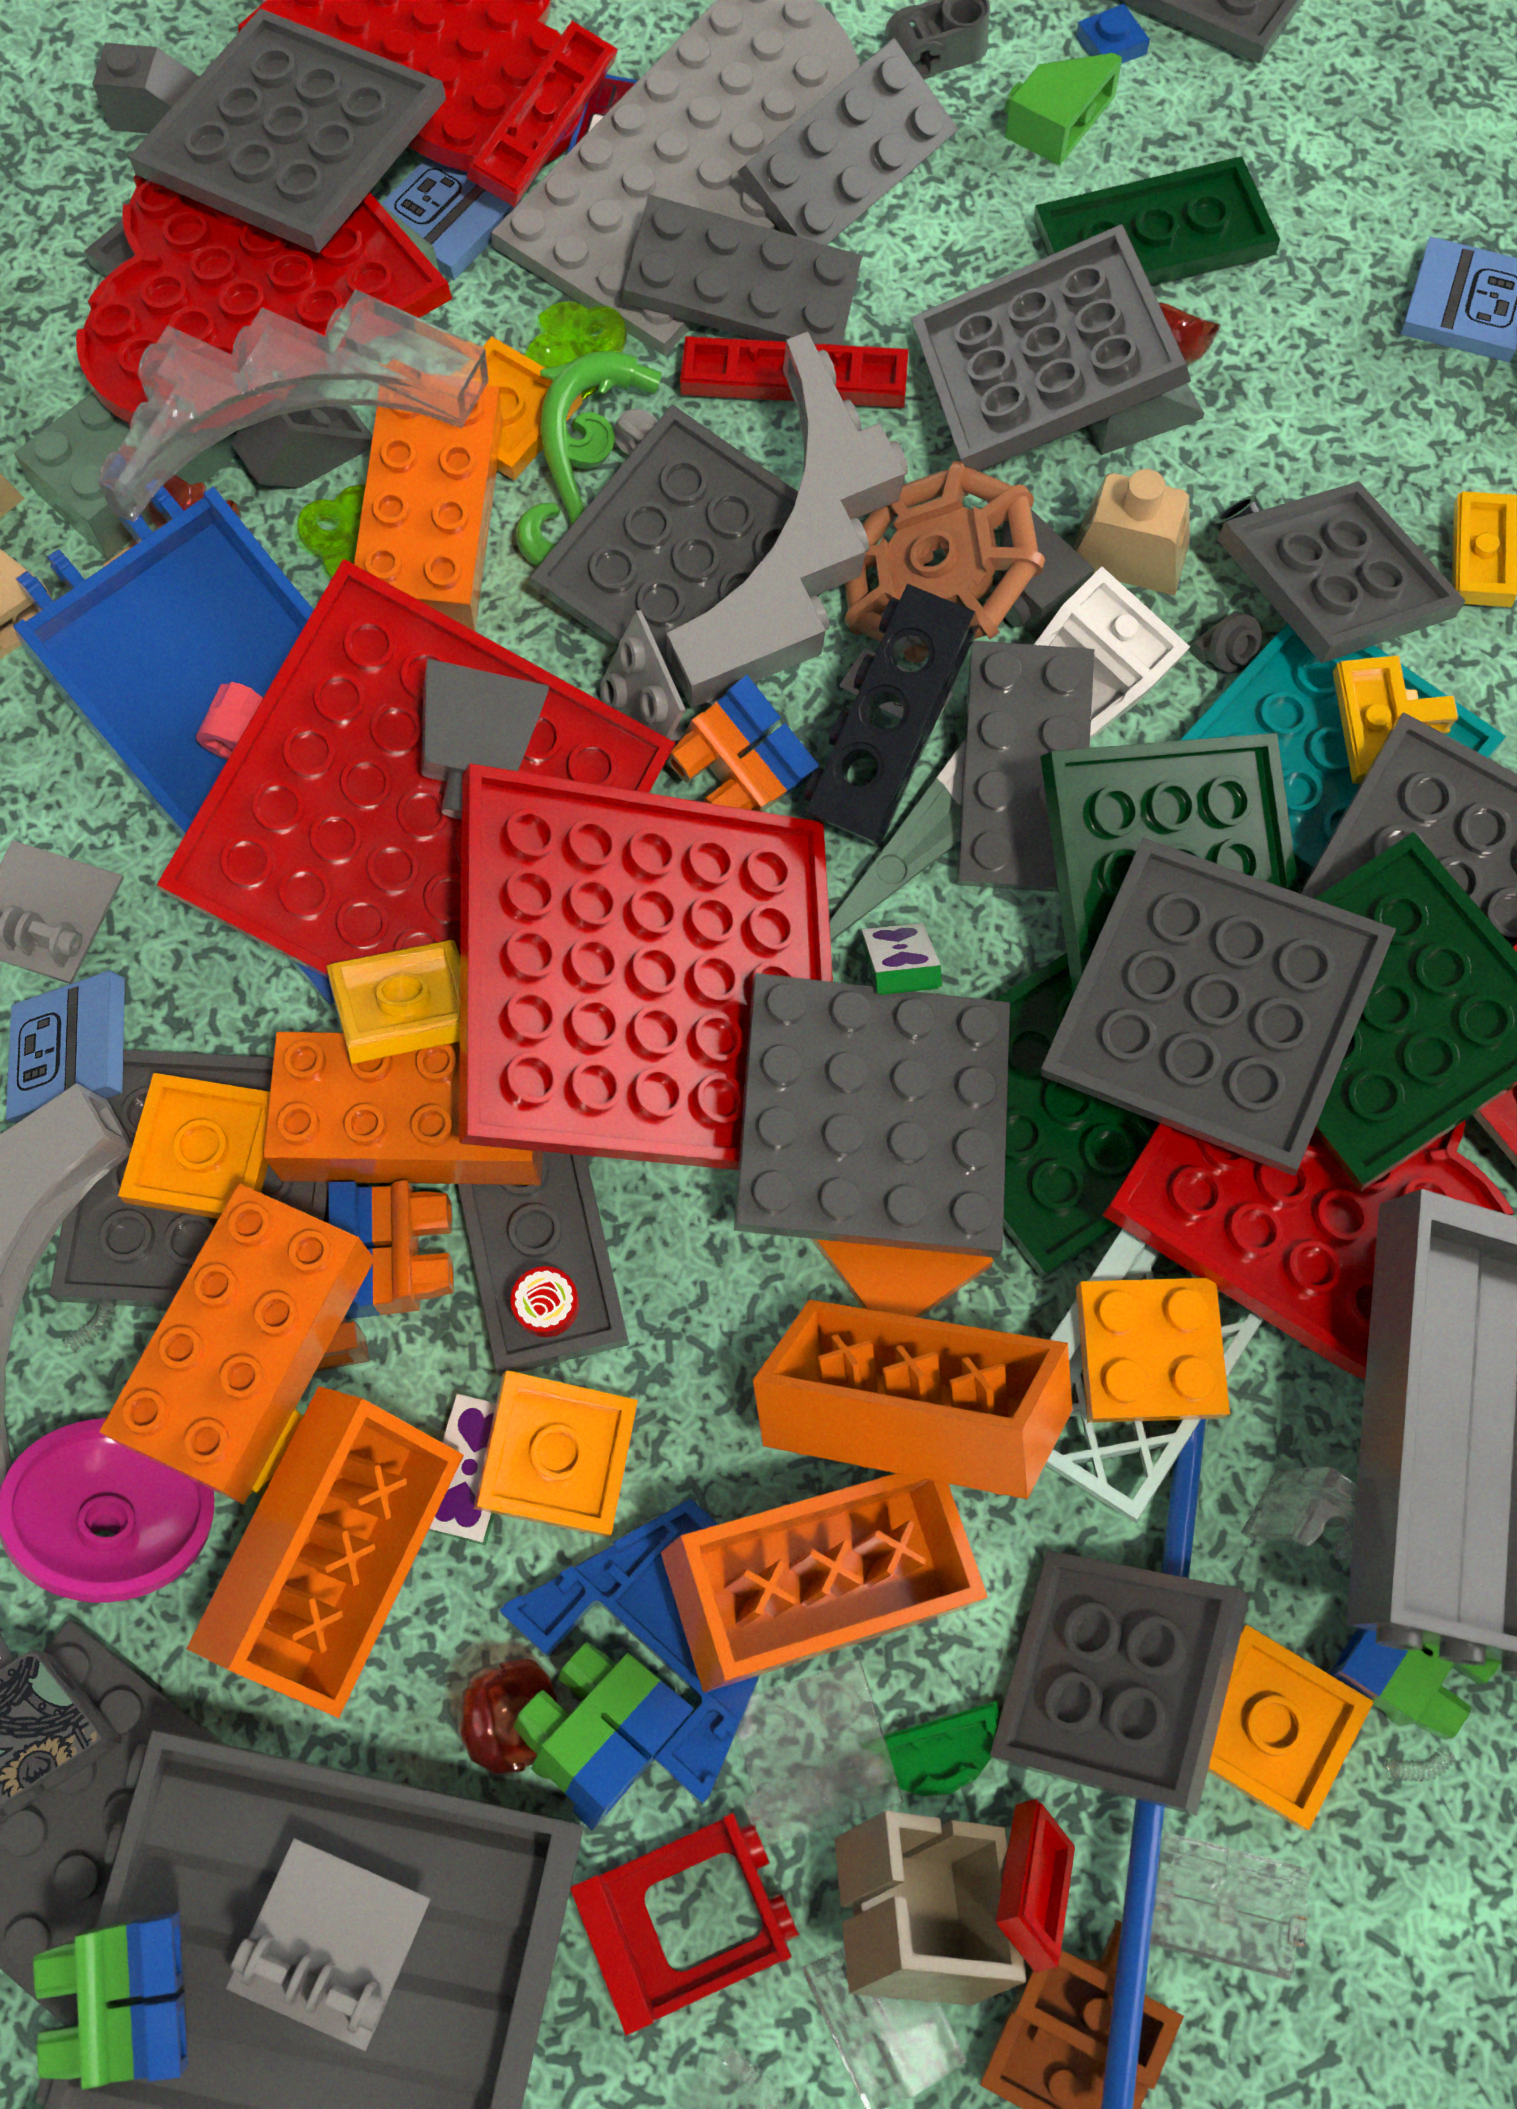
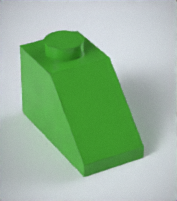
[1004,53,1122,166]

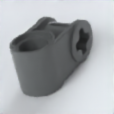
[885,0,990,79]

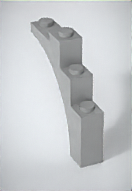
[666,331,908,708]
[0,1083,132,1489]

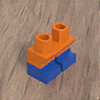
[667,675,819,812]
[329,1180,454,1319]

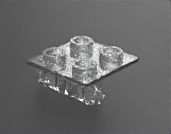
[737,1659,904,1846]

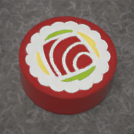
[510,1266,580,1337]

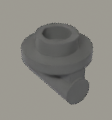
[1189,611,1262,673]

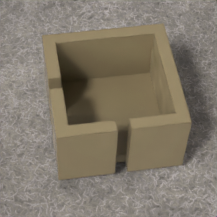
[834,1810,1026,2006]

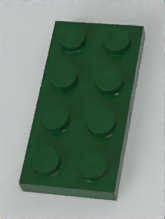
[1033,156,1280,285]

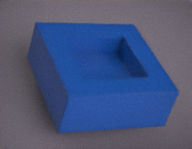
[1076,3,1150,64]

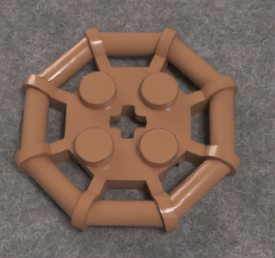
[844,461,1045,662]

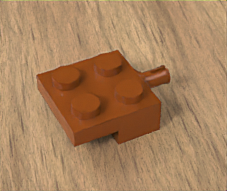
[978,1919,1184,2109]

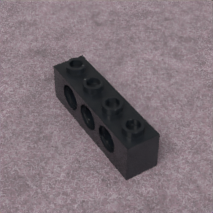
[804,584,980,848]

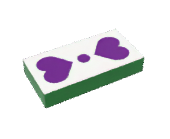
[862,923,942,995]
[428,1394,496,1546]

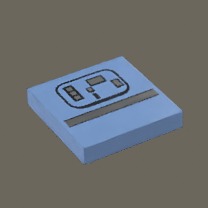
[381,158,521,280]
[1400,236,1517,363]
[6,970,125,1124]

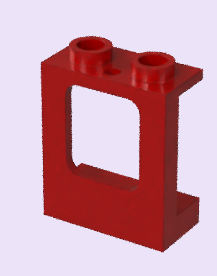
[570,1813,799,2036]

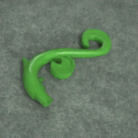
[515,351,662,567]

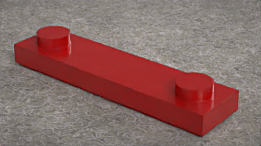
[467,21,618,207]
[680,336,909,408]

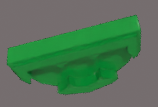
[861,1701,999,1797]

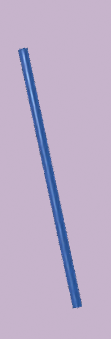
[1101,1419,1206,2109]

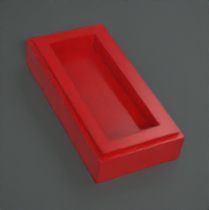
[995,1798,1075,1973]

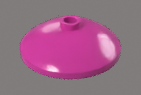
[0,1418,215,1603]

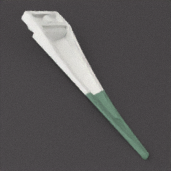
[829,567,1190,942]

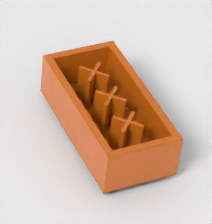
[354,373,503,631]
[263,1032,543,1185]
[99,1183,375,1505]
[753,1299,1072,1500]
[186,1386,464,1718]
[661,1473,988,1693]

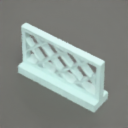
[1045,1229,1264,1523]

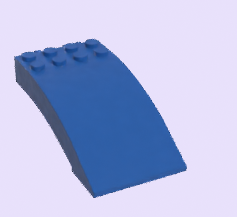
[13,481,335,1006]

